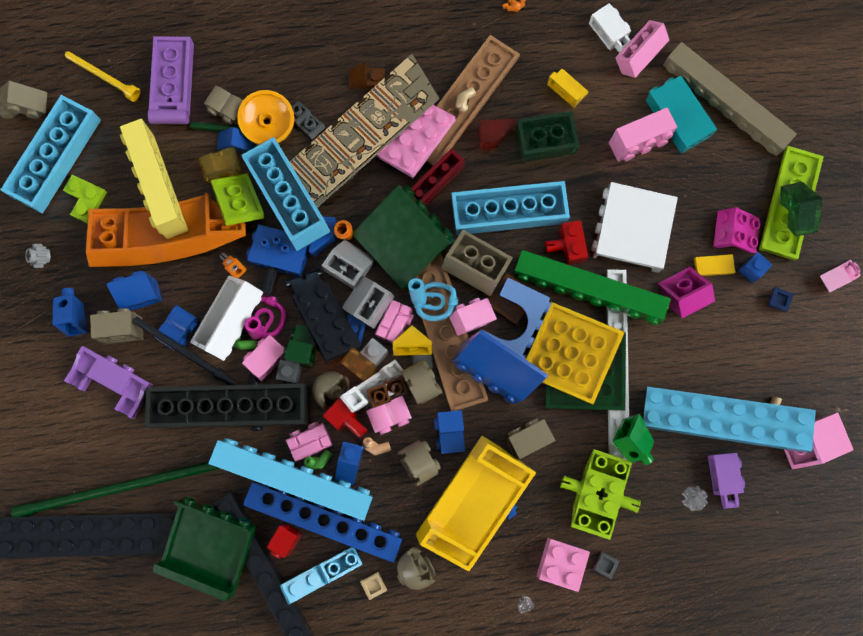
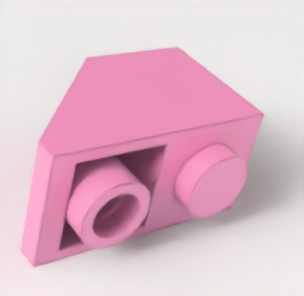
[820,260,861,292]

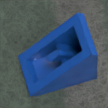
[217,127,255,153]

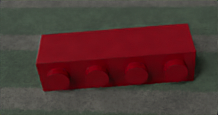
[411,148,465,206]

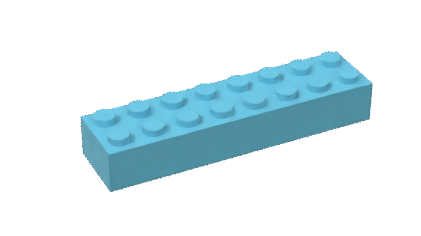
[643,387,816,453]
[208,438,373,521]

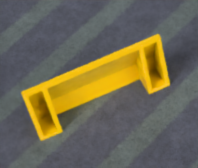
[416,436,536,571]

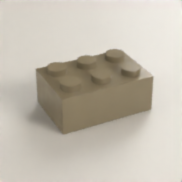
[441,230,513,296]

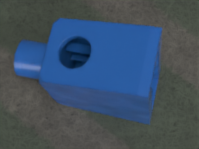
[53,288,87,337]

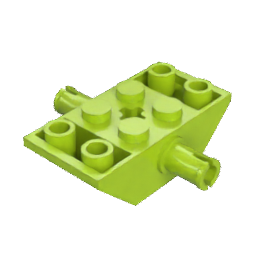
[560,449,641,540]

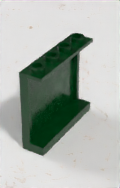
[352,185,455,289]
[153,497,256,602]

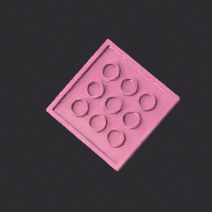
[375,105,456,178]

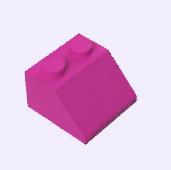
[658,267,715,318]

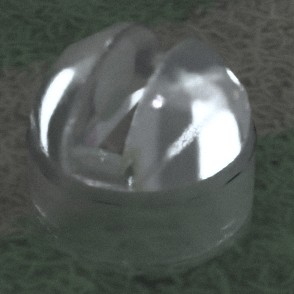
[517,596,535,614]

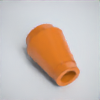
[334,220,354,240]

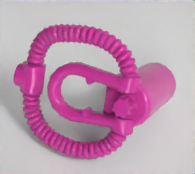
[244,296,287,340]

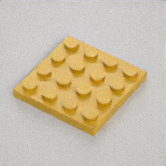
[526,302,625,405]

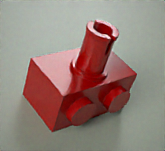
[545,220,588,265]

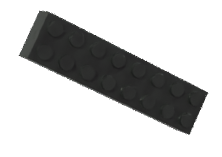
[145,383,309,428]

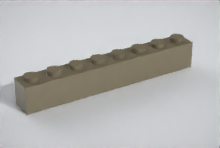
[663,42,797,156]

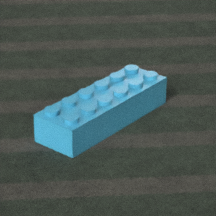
[0,95,101,214]
[241,137,330,251]
[451,181,570,235]

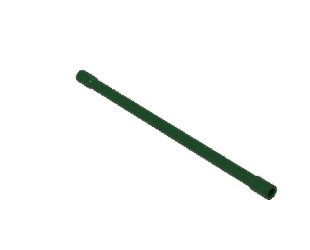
[11,462,221,518]

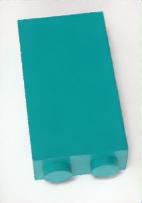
[645,76,717,154]

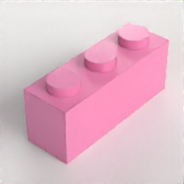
[616,20,669,78]

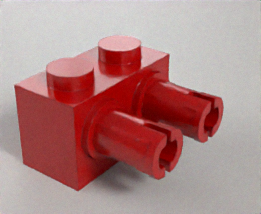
[323,398,368,438]

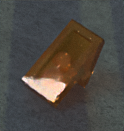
[341,347,378,382]

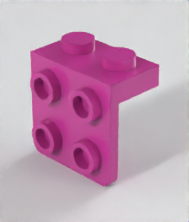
[713,207,760,253]

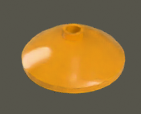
[237,90,294,145]

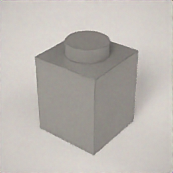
[360,338,388,368]

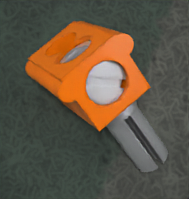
[220,253,247,278]

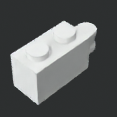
[589,3,631,53]

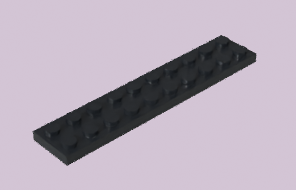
[0,513,176,558]

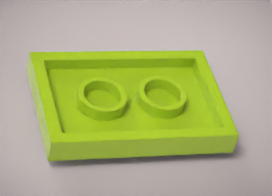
[211,173,264,226]

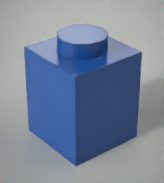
[738,252,773,283]

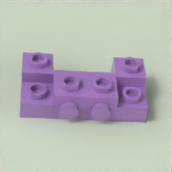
[64,346,153,419]

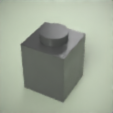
[276,360,303,384]

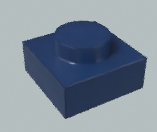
[767,287,793,312]

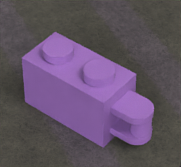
[708,453,745,509]

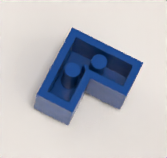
[434,410,465,454]

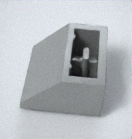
[322,239,376,290]
[342,276,395,328]

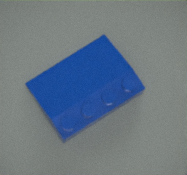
[451,330,548,404]

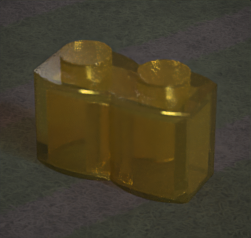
[198,147,243,183]

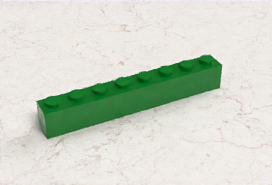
[514,250,671,325]

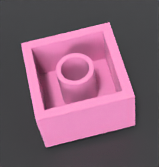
[536,537,590,592]

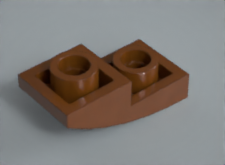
[366,374,408,408]

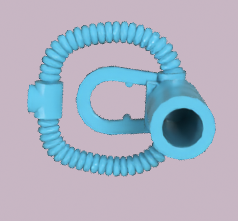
[408,278,458,321]

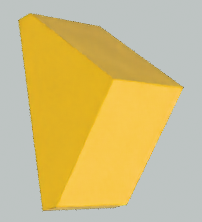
[393,326,432,356]

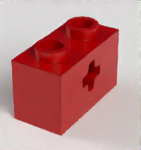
[267,523,303,559]

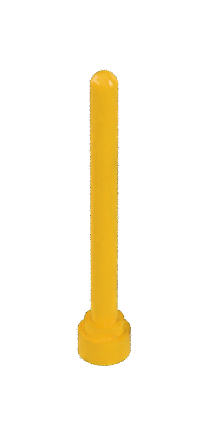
[65,51,141,102]

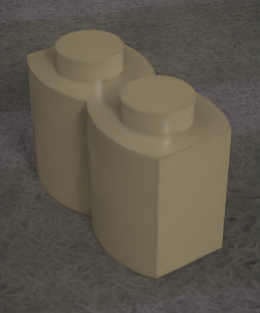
[204,85,243,126]

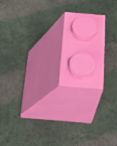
[784,413,853,469]

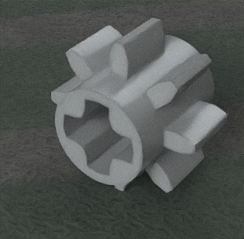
[25,244,51,268]

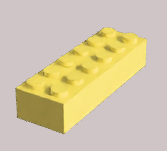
[120,118,189,239]

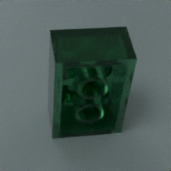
[515,111,579,162]

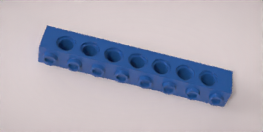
[243,482,403,563]

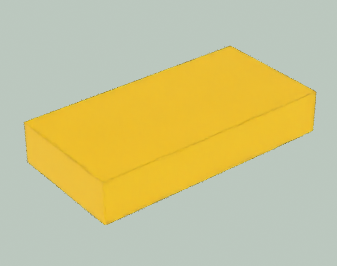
[694,254,735,276]

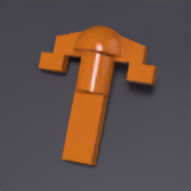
[503,0,526,12]

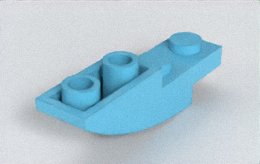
[279,547,363,604]

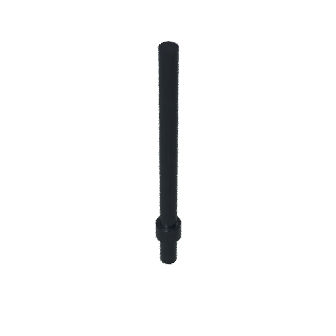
[133,316,237,385]

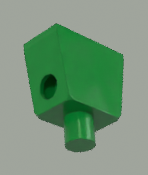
[612,414,654,465]

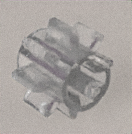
[682,486,708,512]

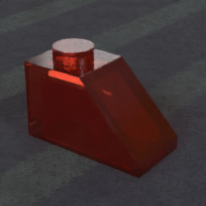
[478,118,516,150]

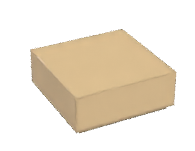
[360,572,387,600]

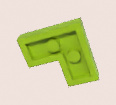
[63,175,107,224]

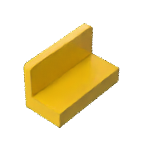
[547,69,588,108]

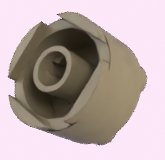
[401,359,443,406]
[397,440,441,487]

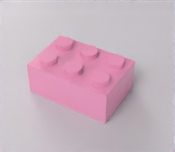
[609,108,677,162]

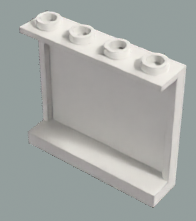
[591,182,678,273]

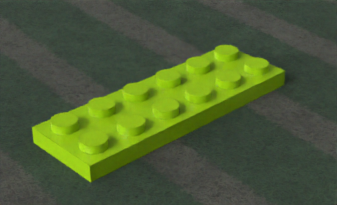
[759,146,824,261]

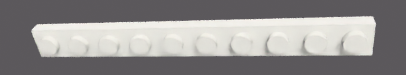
[606,270,629,460]

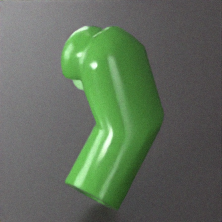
[232,337,257,350]
[304,449,333,470]

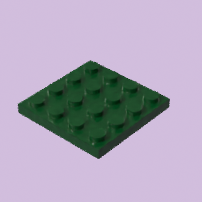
[546,332,626,411]

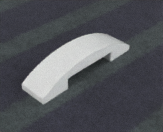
[340,360,403,413]

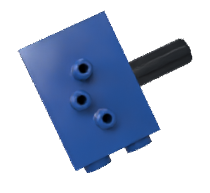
[246,224,310,296]

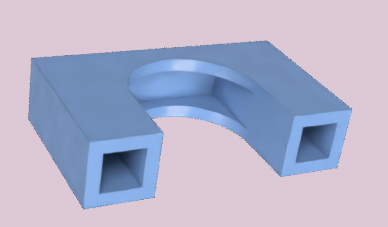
[482,278,552,359]

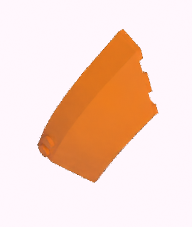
[86,192,246,267]

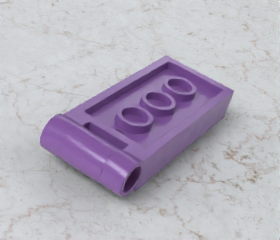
[148,36,194,124]

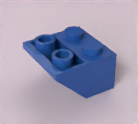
[107,271,162,311]

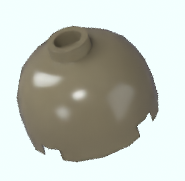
[312,371,349,411]
[397,547,436,590]

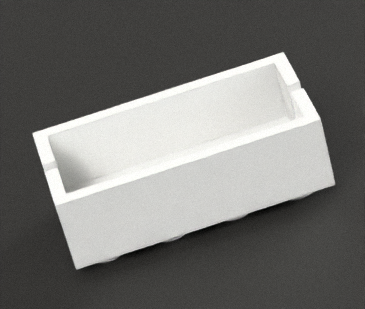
[190,276,263,360]

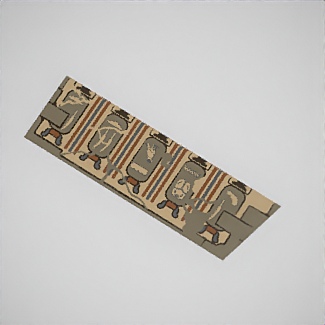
[290,54,439,207]

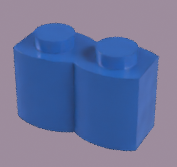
[156,305,199,350]

